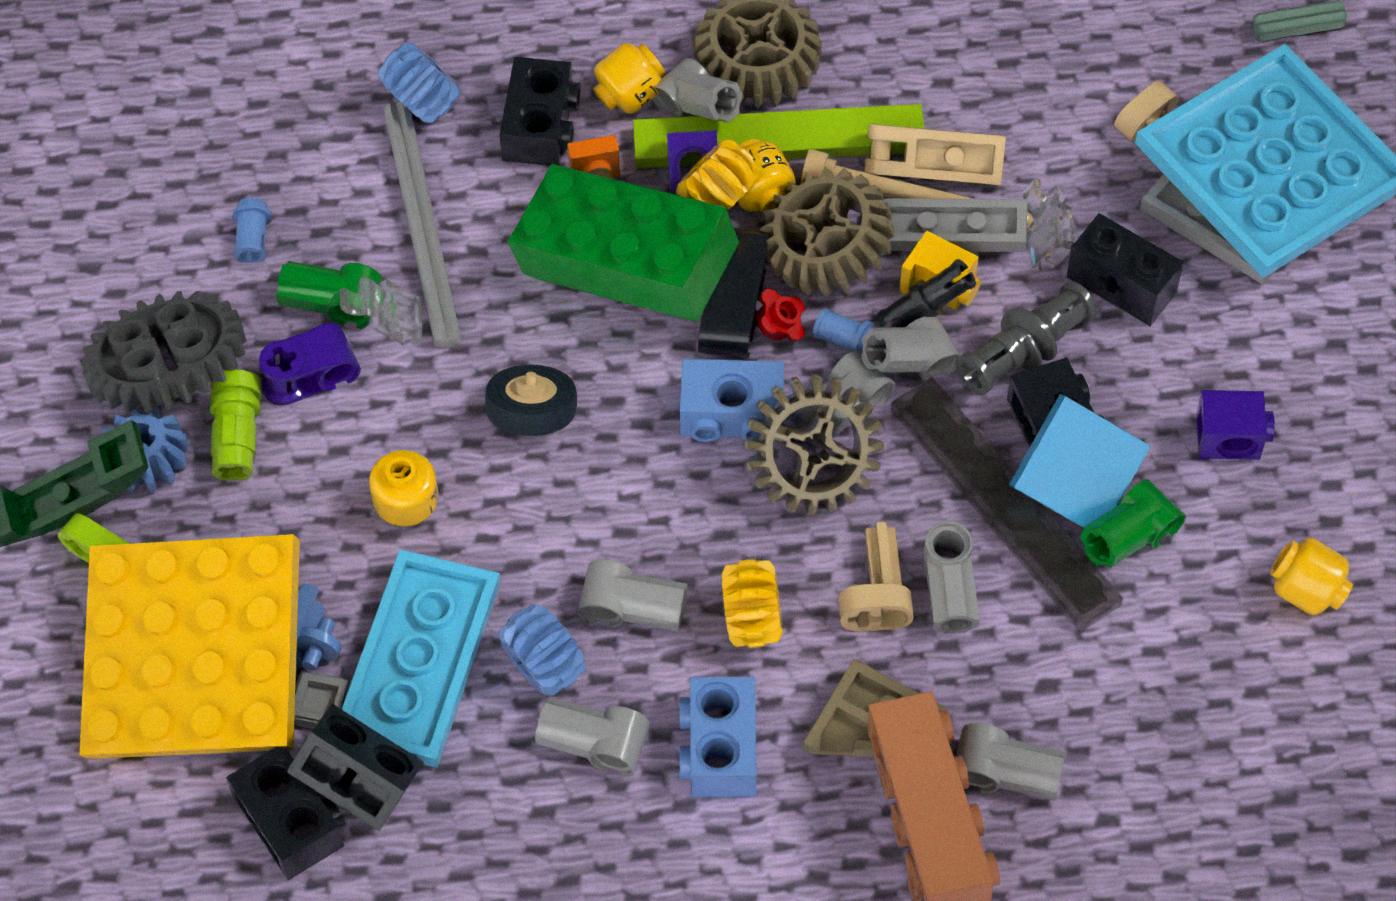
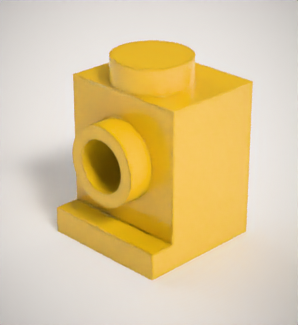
[900,231,981,310]

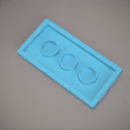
[342,549,501,768]

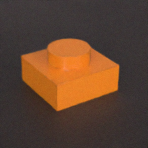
[567,135,620,178]

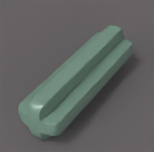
[1252,0,1347,41]

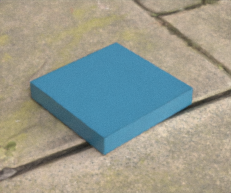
[1009,394,1151,528]

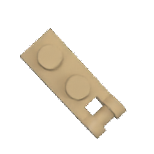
[864,124,1006,185]

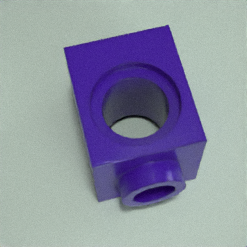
[666,130,717,193]
[1196,390,1275,460]

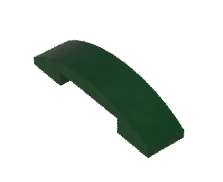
[0,420,149,547]

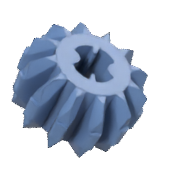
[378,42,460,123]
[102,405,189,494]
[499,604,586,696]

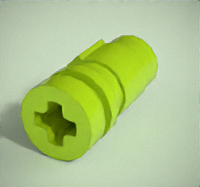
[210,369,261,480]

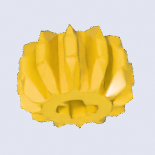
[676,139,761,210]
[722,559,783,649]

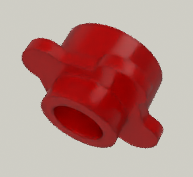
[756,289,805,342]

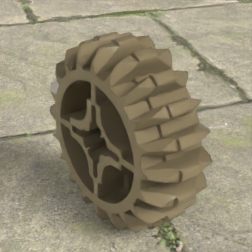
[693,0,822,109]
[760,167,895,298]
[743,374,884,515]

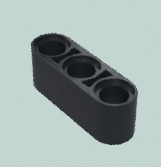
[698,227,770,359]

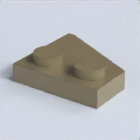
[803,659,948,758]

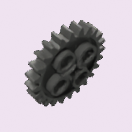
[80,291,247,413]

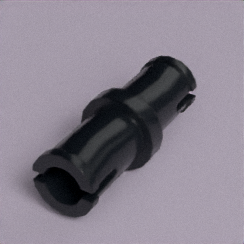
[877,259,976,327]

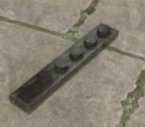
[891,377,1123,633]

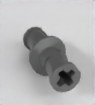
[956,281,1096,395]

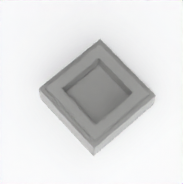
[294,670,352,729]

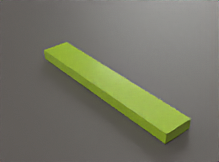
[633,104,924,168]

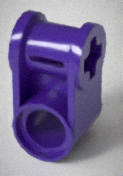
[259,323,361,405]

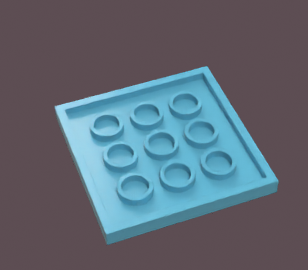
[1134,44,1396,278]

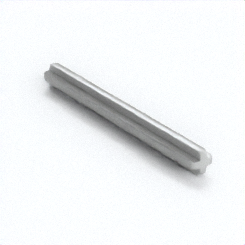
[384,101,461,349]

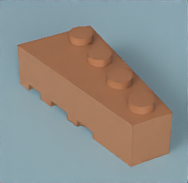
[868,691,1000,901]

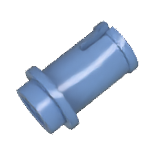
[232,198,272,263]
[813,308,874,354]

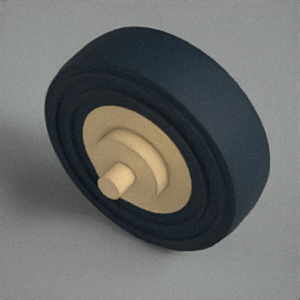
[485,365,577,436]

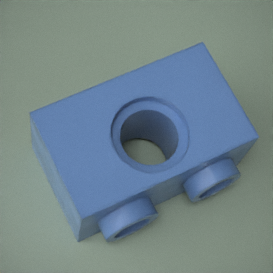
[680,359,784,442]

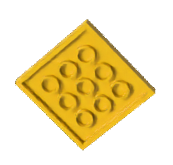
[79,534,300,758]

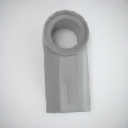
[652,58,743,123]
[861,316,960,383]
[792,350,896,448]
[922,521,979,634]
[577,559,688,631]
[535,696,651,777]
[956,723,1066,800]

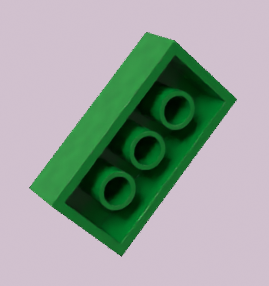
[508,164,739,322]

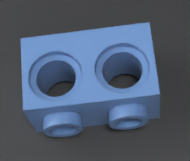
[680,677,757,797]

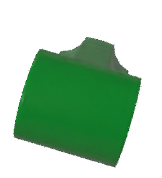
[276,261,383,329]
[1080,479,1186,567]

